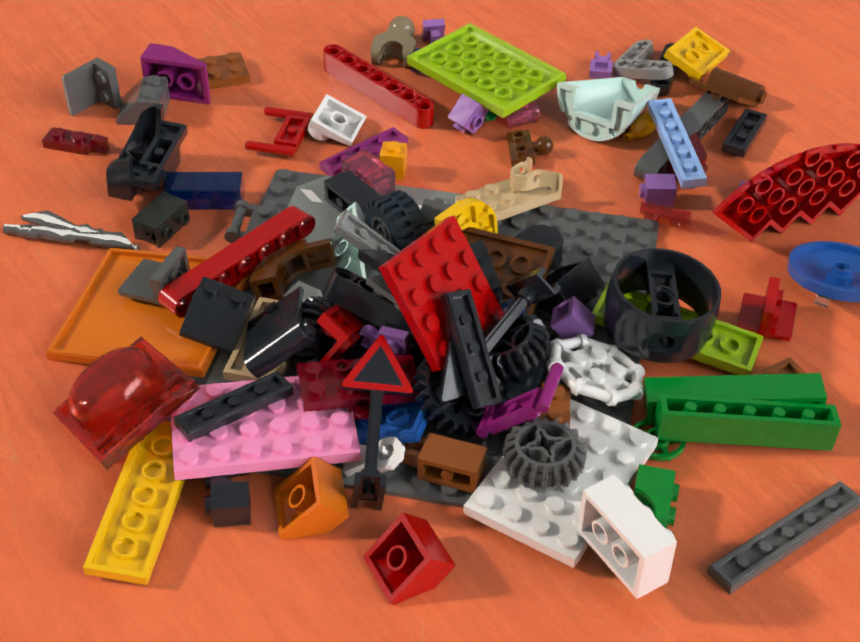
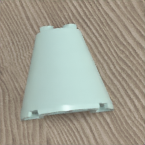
[557,77,660,141]

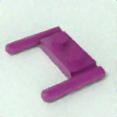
[476,363,564,438]

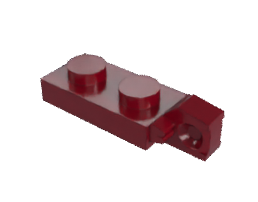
[42,127,110,155]

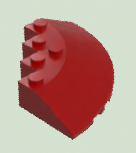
[712,143,860,243]

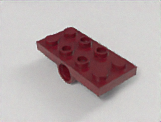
[297,354,420,420]

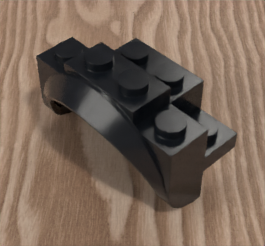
[106,104,188,201]

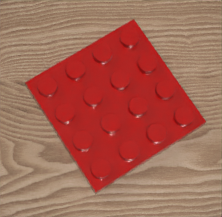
[378,215,504,372]

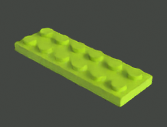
[592,281,764,375]

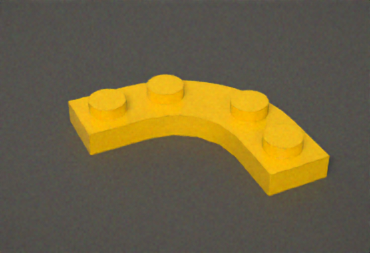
[434,198,498,234]

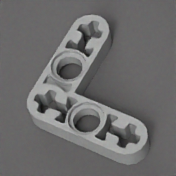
[613,39,674,80]

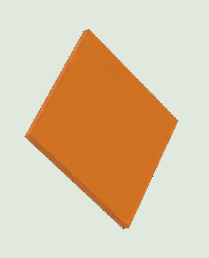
[46,248,252,378]

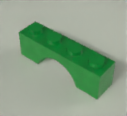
[619,464,680,580]

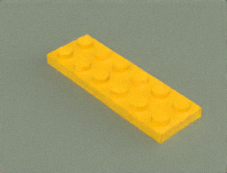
[83,417,185,585]

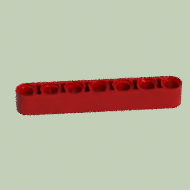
[323,44,434,129]
[158,206,315,318]

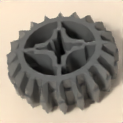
[503,416,587,492]

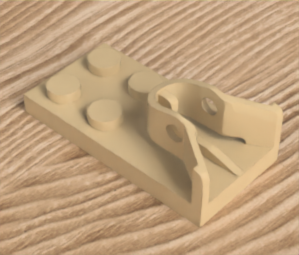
[455,157,563,221]

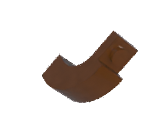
[249,238,338,301]

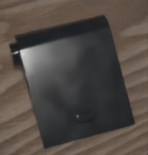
[243,286,317,378]

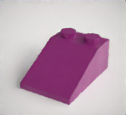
[140,43,211,105]

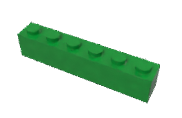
[643,373,827,423]
[653,394,842,451]

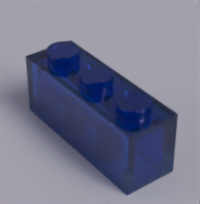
[165,172,245,210]

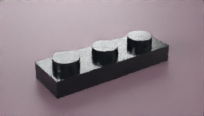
[721,108,768,158]

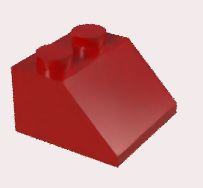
[363,512,456,605]

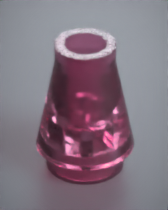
[506,101,542,128]

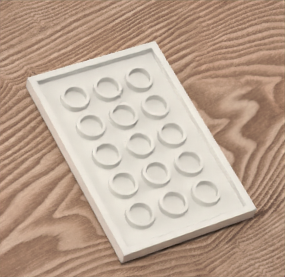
[463,399,658,568]

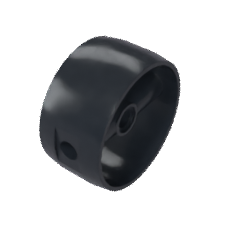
[603,248,721,363]

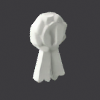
[342,436,405,477]

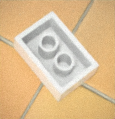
[577,474,677,599]

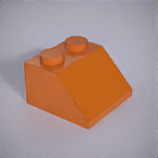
[273,456,349,540]

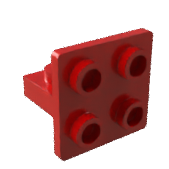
[737,277,797,342]

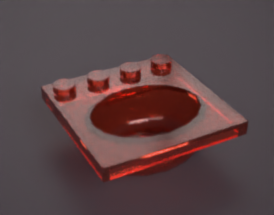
[52,337,200,470]

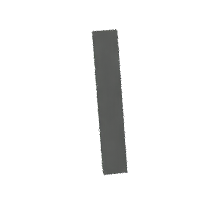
[707,481,860,594]

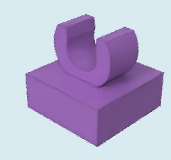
[422,19,445,44]

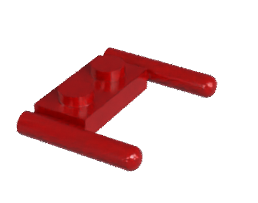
[245,107,313,157]

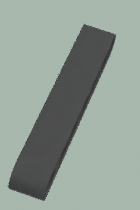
[634,91,730,180]

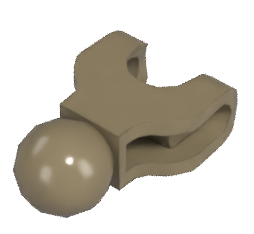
[370,16,416,68]

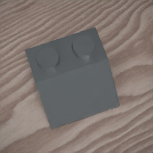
[116,75,170,125]

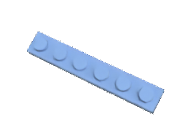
[648,98,707,189]

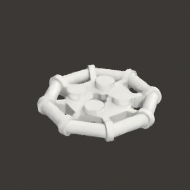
[546,334,645,406]

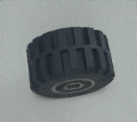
[365,190,427,250]

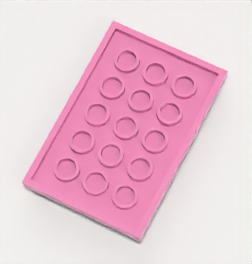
[170,376,361,480]

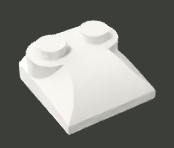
[308,94,367,146]

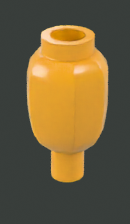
[623,112,656,142]

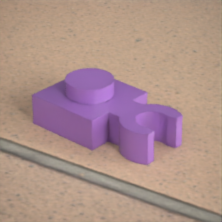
[589,51,613,79]
[360,325,410,355]

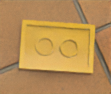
[663,27,730,81]

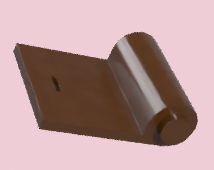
[689,67,767,107]

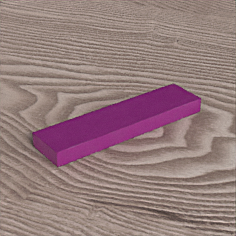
[319,127,408,176]

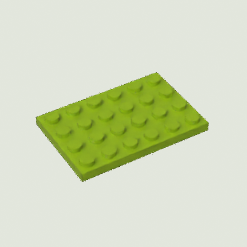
[407,23,566,118]

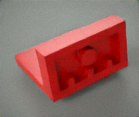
[317,304,365,362]

